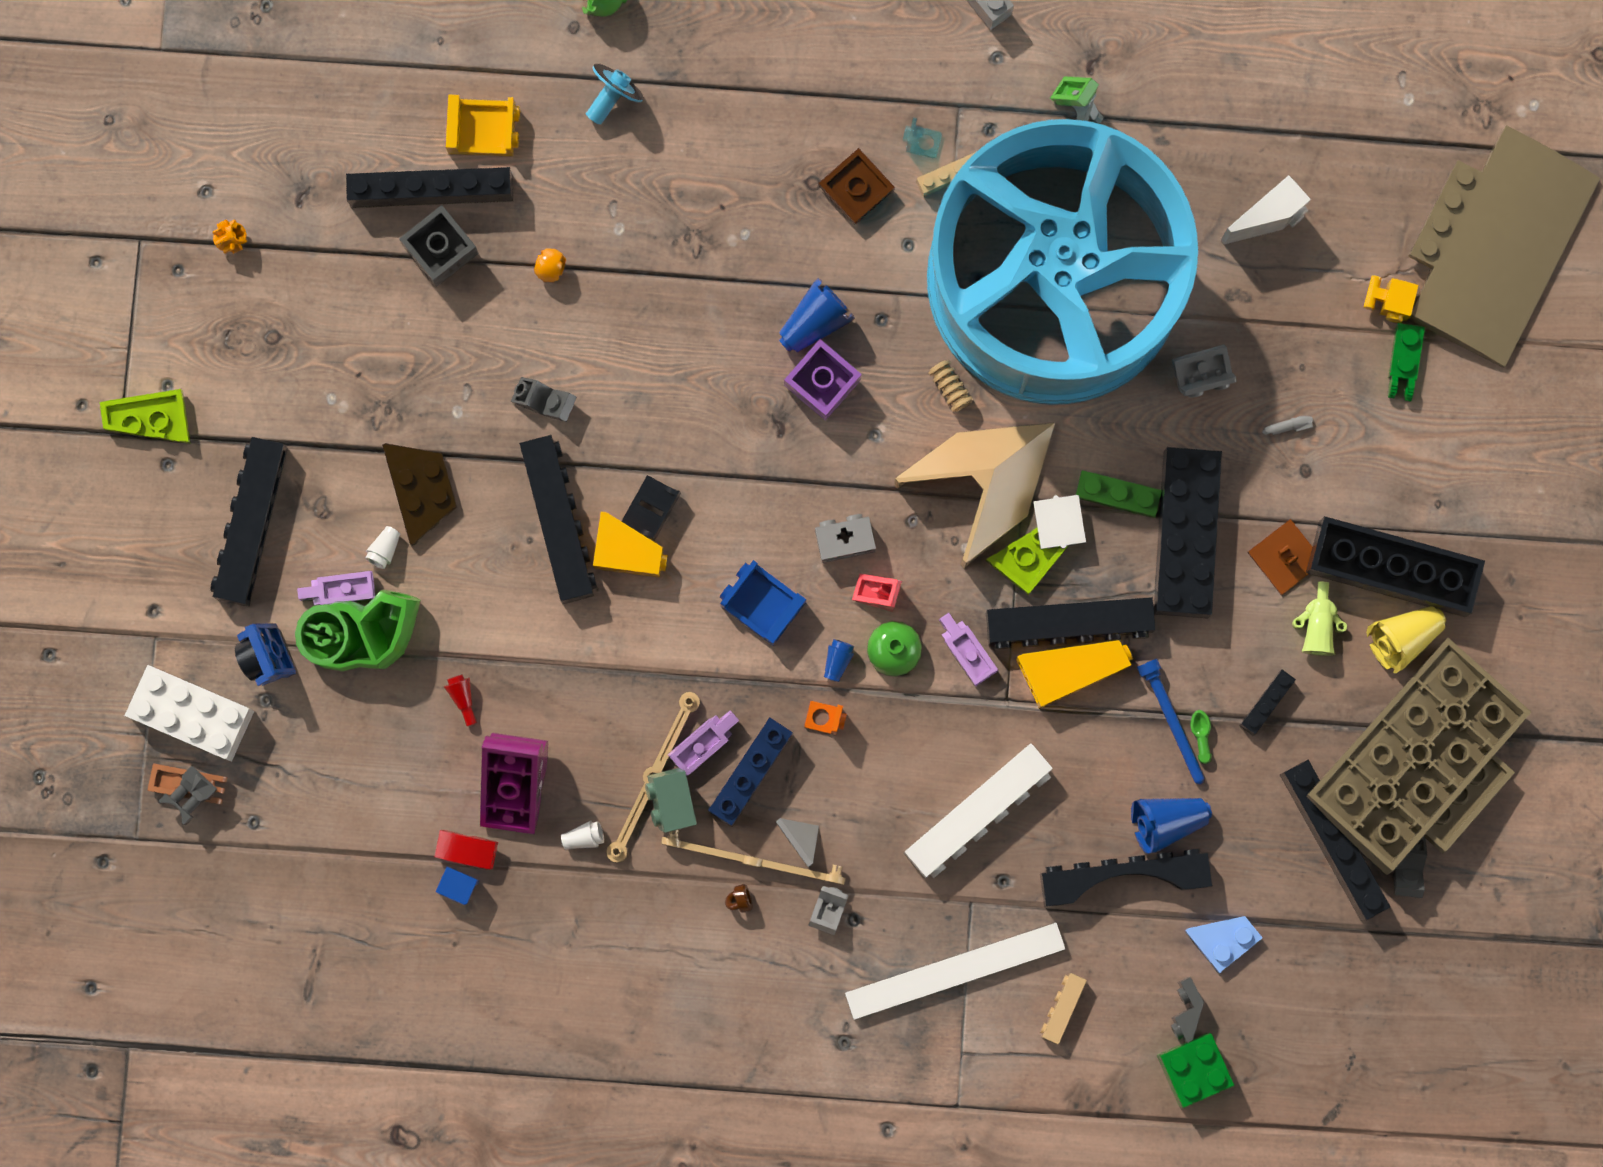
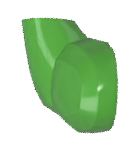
[295,590,421,671]

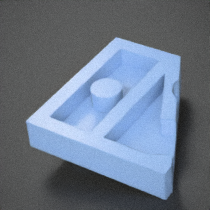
[1185,916,1262,973]

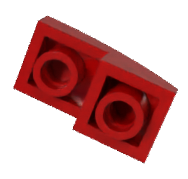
[434,830,498,869]

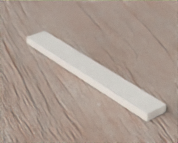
[845,923,1065,1019]

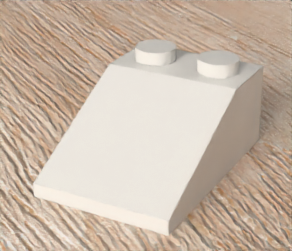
[1221,175,1311,244]

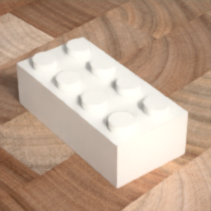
[125,665,254,762]

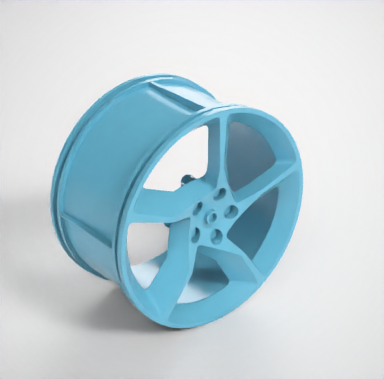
[927,119,1198,405]

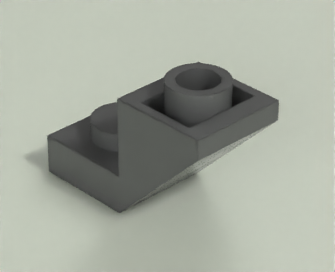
[511,377,577,422]
[1393,837,1427,898]
[1170,977,1204,1043]

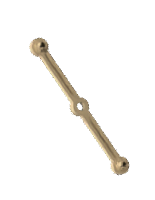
[606,692,700,863]
[661,829,845,885]

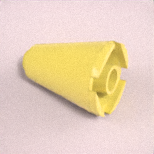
[1366,606,1446,673]

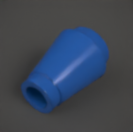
[824,639,855,682]

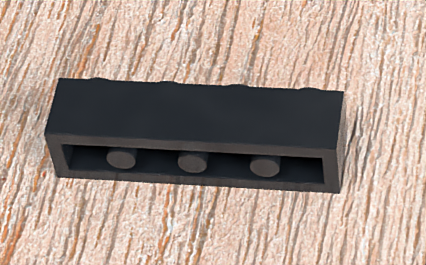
[1239,669,1296,736]

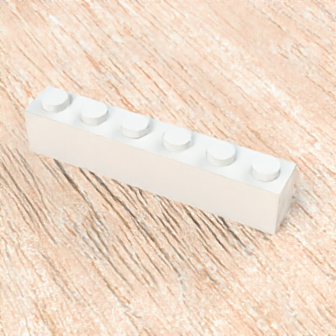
[904,743,1053,878]

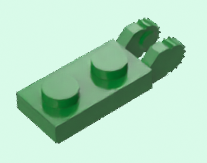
[1388,323,1425,402]

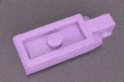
[297,571,376,606]
[939,613,999,687]
[668,711,739,777]

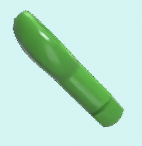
[1190,710,1212,764]

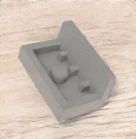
[1172,345,1237,398]

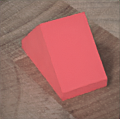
[852,574,902,612]

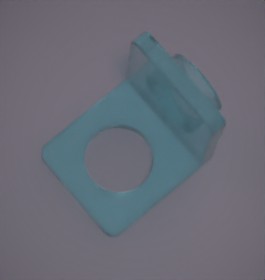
[902,117,942,158]

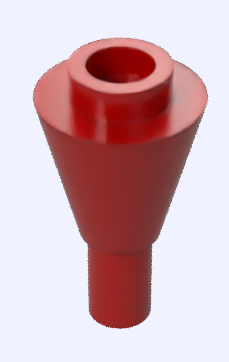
[444,674,477,726]

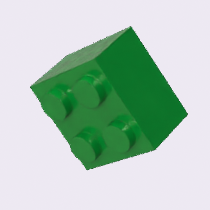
[1157,1033,1234,1108]

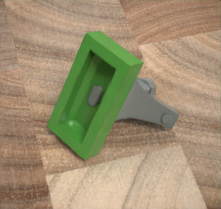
[1050,76,1104,124]

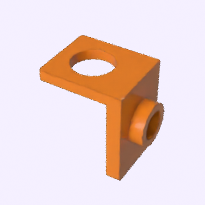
[804,701,847,735]

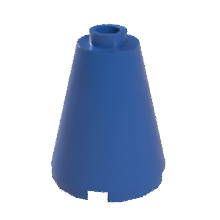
[779,278,855,353]
[1131,798,1212,854]

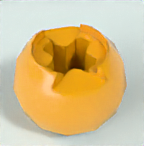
[534,248,566,283]

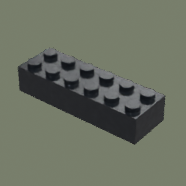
[1154,447,1222,619]
[1306,516,1485,617]

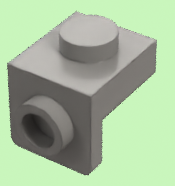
[808,886,848,935]

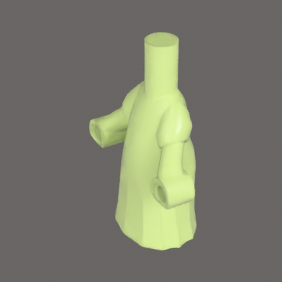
[1292,581,1347,656]

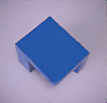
[436,867,480,905]

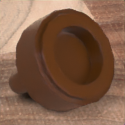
[725,884,753,913]

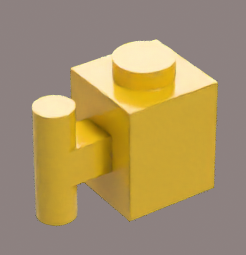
[1363,275,1419,323]

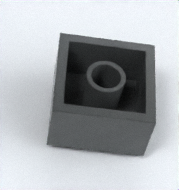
[399,205,479,287]

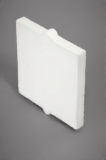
[1033,495,1086,549]

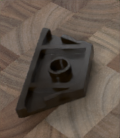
[382,443,457,546]

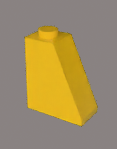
[593,511,668,578]

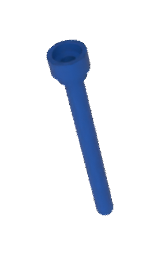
[1137,658,1205,785]

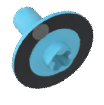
[586,63,644,125]

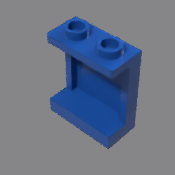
[719,560,806,646]

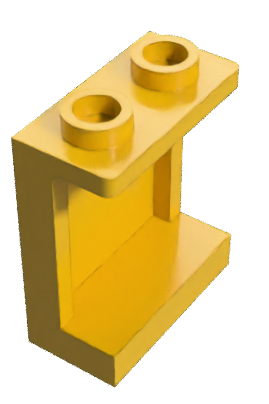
[446,94,520,157]

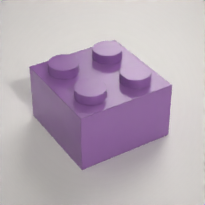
[784,339,862,421]

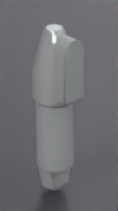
[1262,416,1313,435]

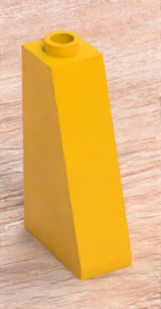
[1016,640,1133,709]

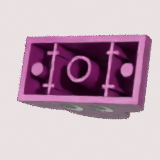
[480,733,548,835]

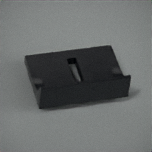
[621,475,681,541]

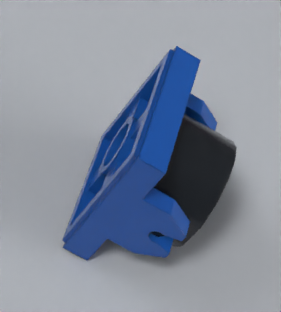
[235,623,296,686]

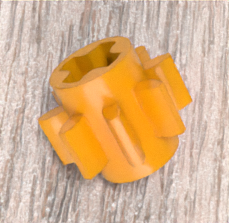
[212,220,247,254]

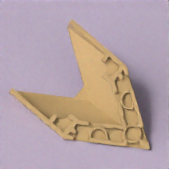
[894,423,1055,568]

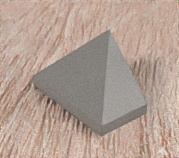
[776,818,819,868]

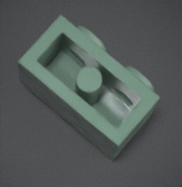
[645,768,697,832]

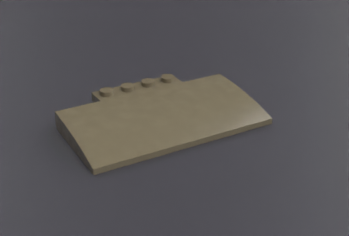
[1408,125,1600,368]
[1307,638,1531,875]

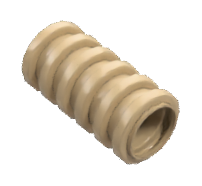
[929,360,973,412]

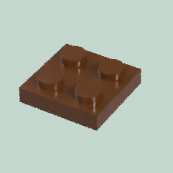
[818,148,895,225]

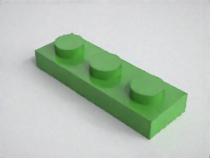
[1075,470,1162,518]

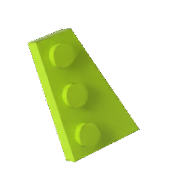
[99,389,191,444]
[986,528,1069,595]

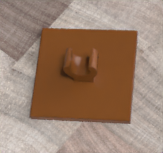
[1247,519,1312,595]

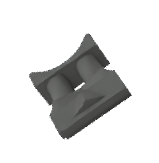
[159,765,217,825]

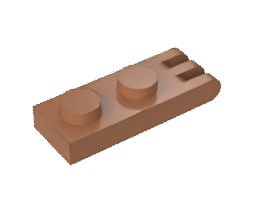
[147,763,227,805]

